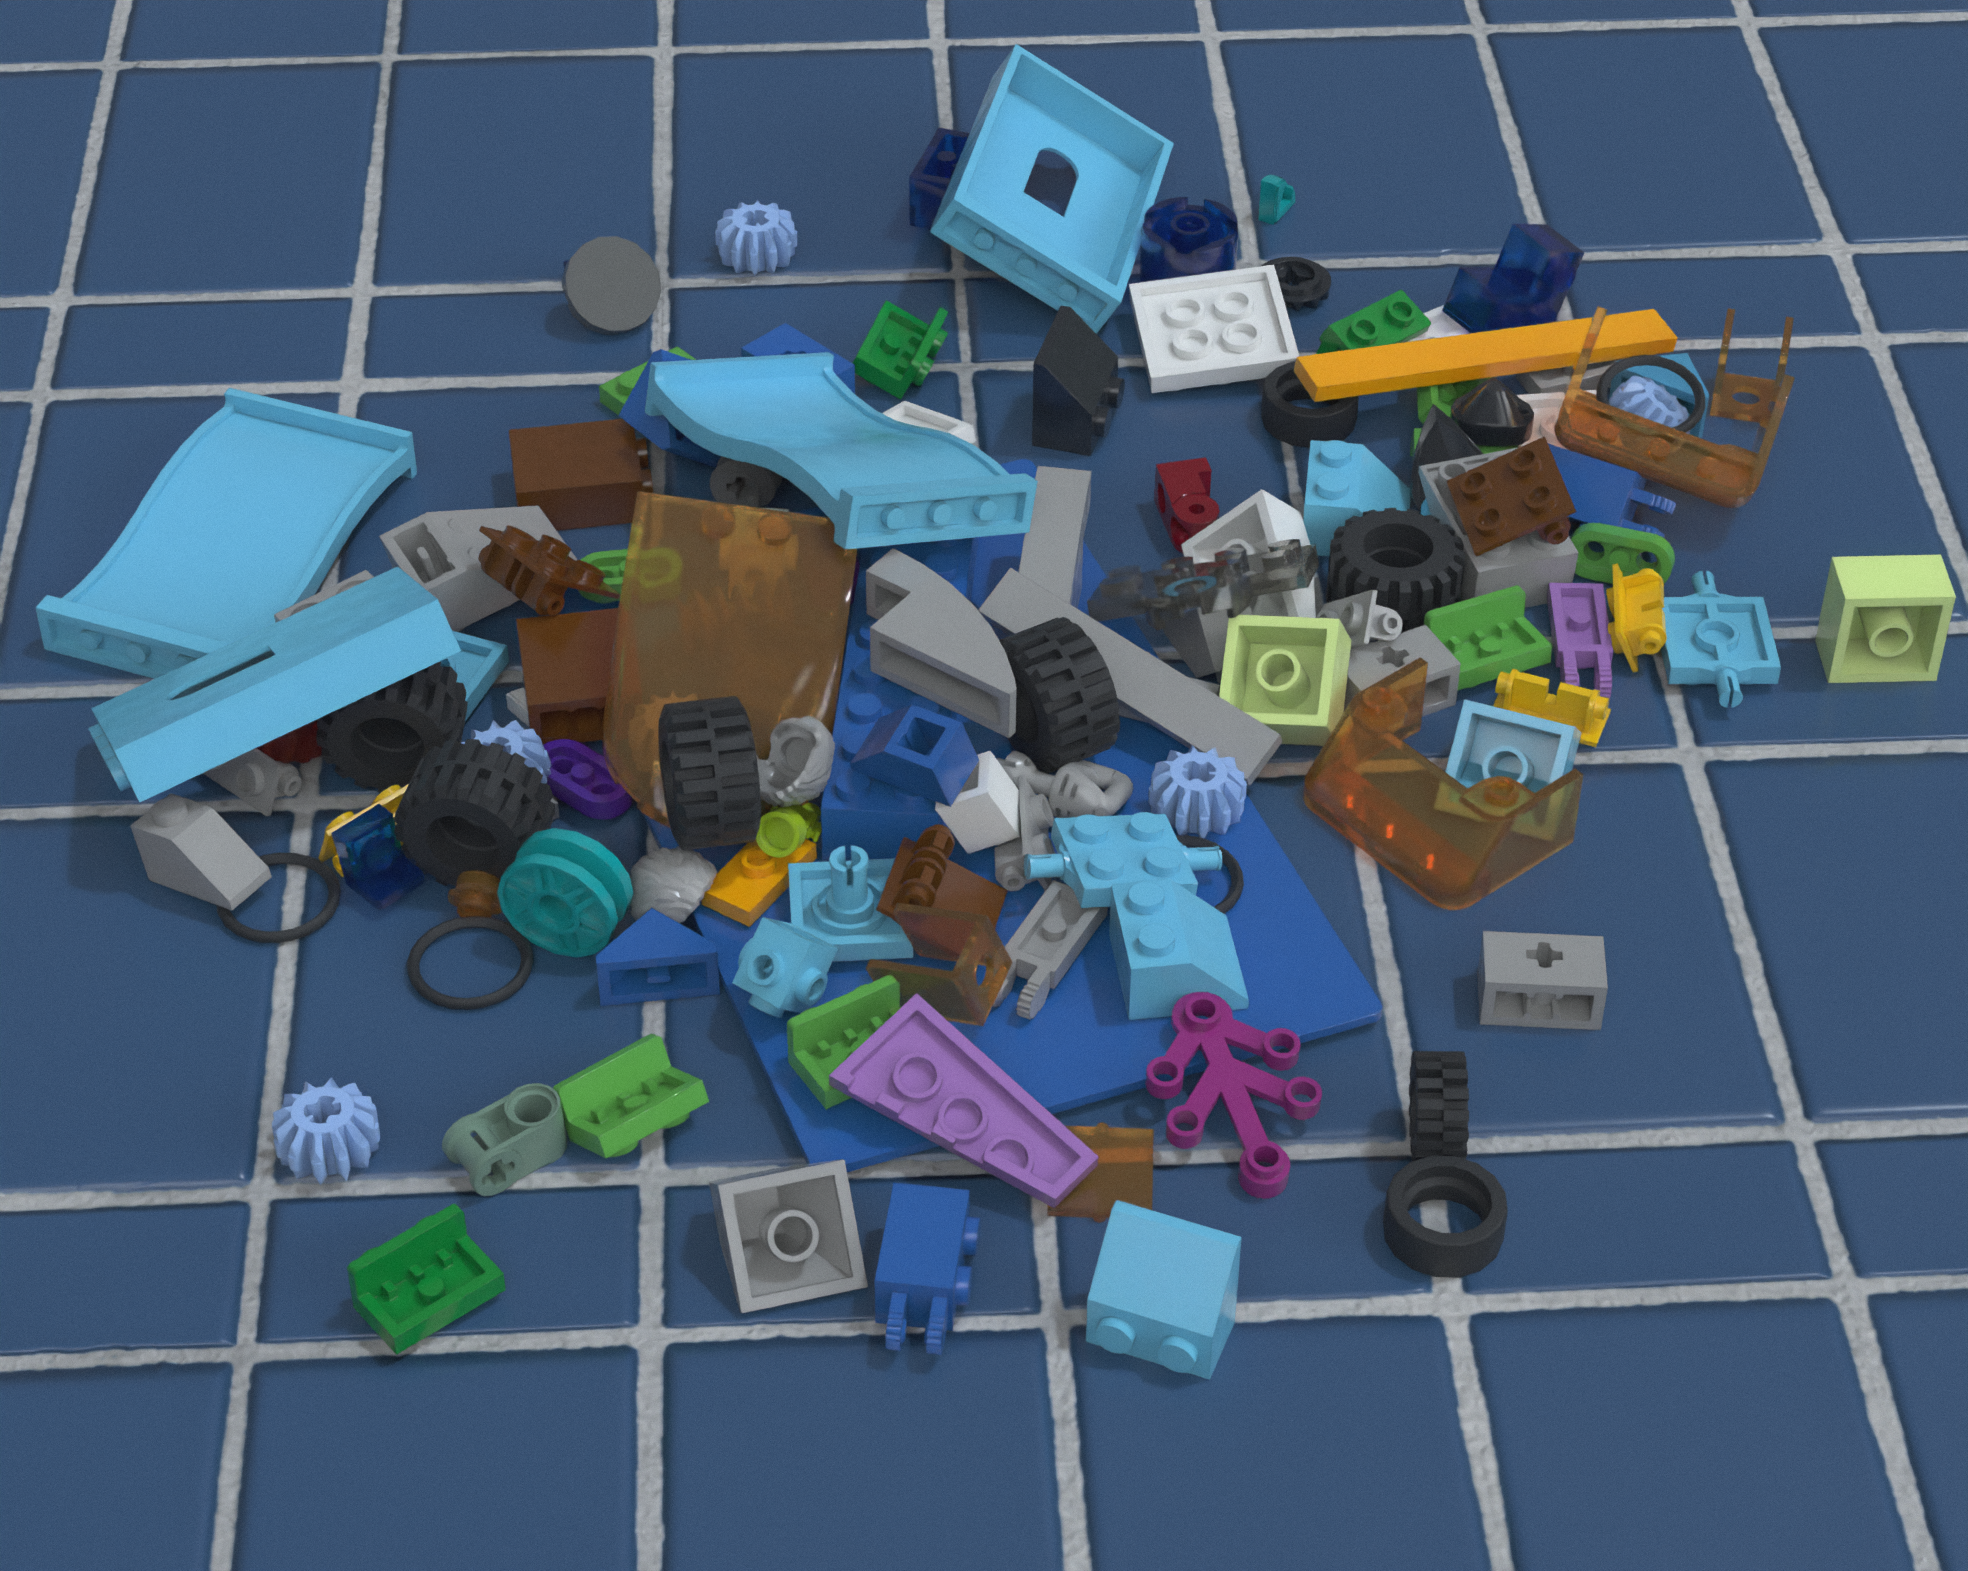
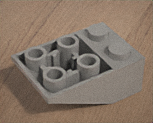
[1418,448,1578,608]
[379,506,577,632]

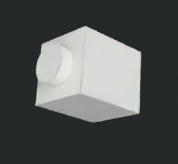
[935,751,1021,854]

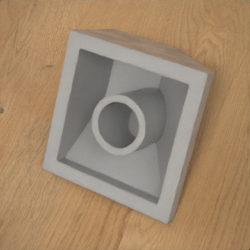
[709,1159,868,1313]

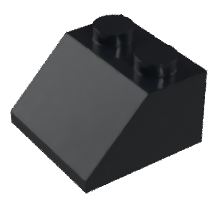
[1032,305,1125,456]

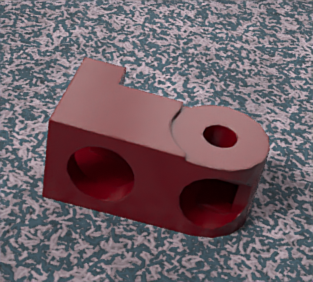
[1154,457,1220,554]

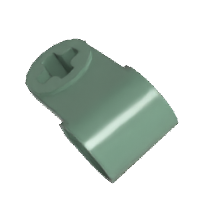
[442,1083,567,1196]

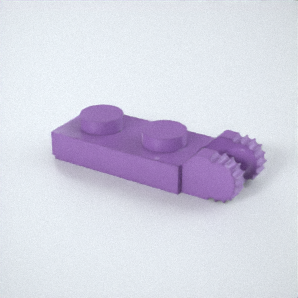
[1547,583,1613,699]

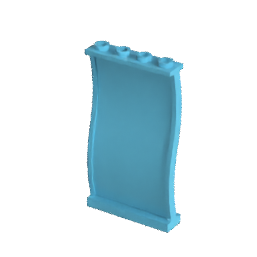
[645,352,1038,549]
[36,388,417,679]

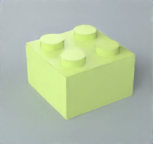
[1815,555,1956,683]
[1219,614,1352,747]

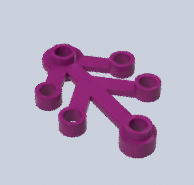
[1145,992,1322,1199]

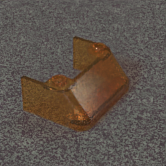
[1554,306,1795,508]
[1303,657,1584,910]

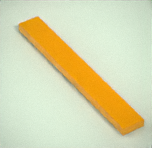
[1294,309,1678,402]

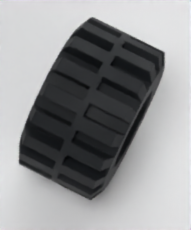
[1326,508,1466,633]
[999,617,1120,774]
[316,661,468,793]
[658,696,761,851]
[394,739,555,894]

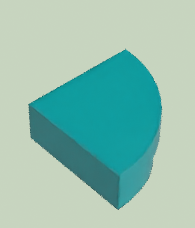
[1258,174,1295,225]

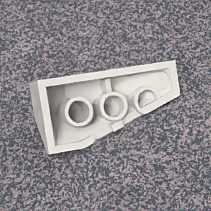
[1181,489,1316,618]

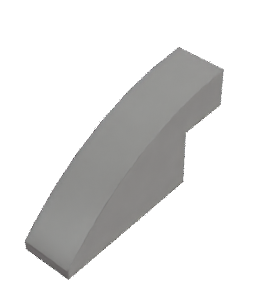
[1019,466,1091,609]
[866,548,1017,738]

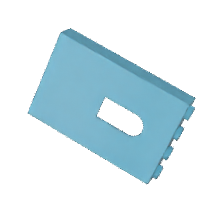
[930,44,1174,334]
[88,566,461,802]

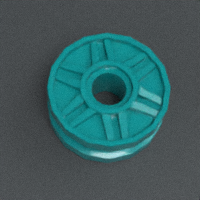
[497,828,634,958]

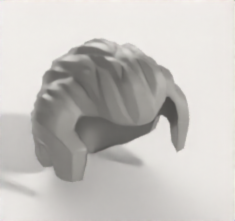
[756,716,835,807]
[630,846,717,923]

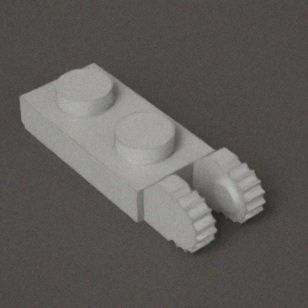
[982,880,1108,1020]

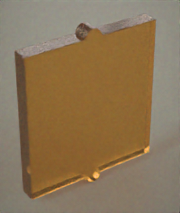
[1047,1122,1154,1223]

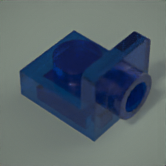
[331,804,425,910]

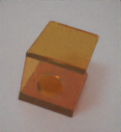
[1710,308,1794,425]
[866,903,1013,1026]

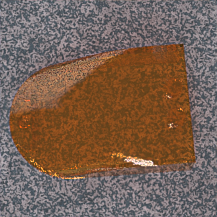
[602,491,857,828]

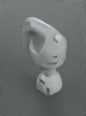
[996,751,1133,818]

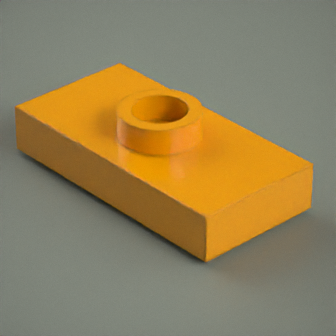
[701,839,817,927]

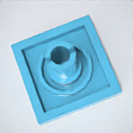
[788,845,913,962]

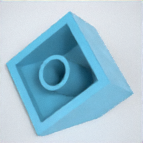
[1303,440,1410,556]
[1436,699,1582,838]
[1109,879,1249,1020]
[1086,1200,1241,1380]

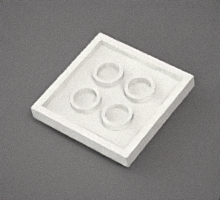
[1129,265,1299,393]

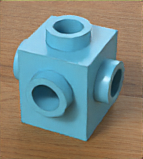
[732,917,838,1018]

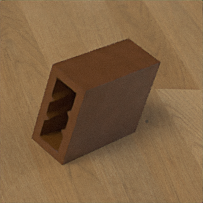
[509,419,654,531]
[516,607,642,745]

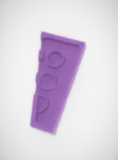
[829,993,1099,1208]

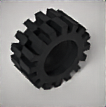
[1409,1051,1469,1161]

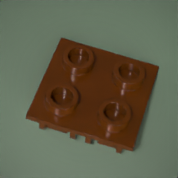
[1446,436,1577,557]
[478,525,621,616]
[875,824,1008,965]

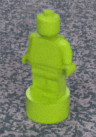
[756,803,822,858]

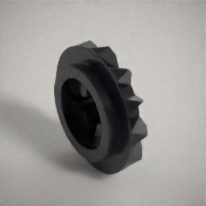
[1261,257,1331,312]

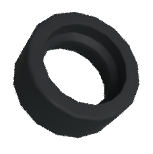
[1261,361,1359,448]
[1383,1156,1508,1278]

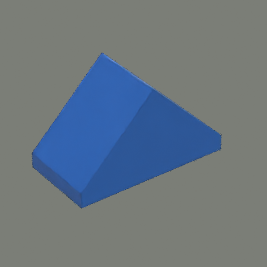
[596,908,720,1006]

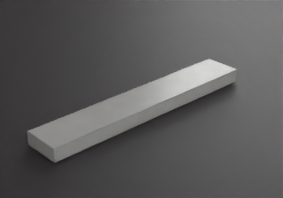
[978,567,1283,786]

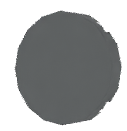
[562,236,661,335]

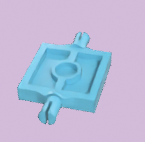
[1661,571,1781,708]
[1024,812,1222,908]

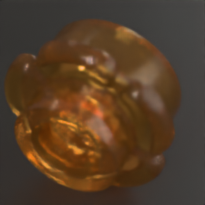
[448,871,502,917]

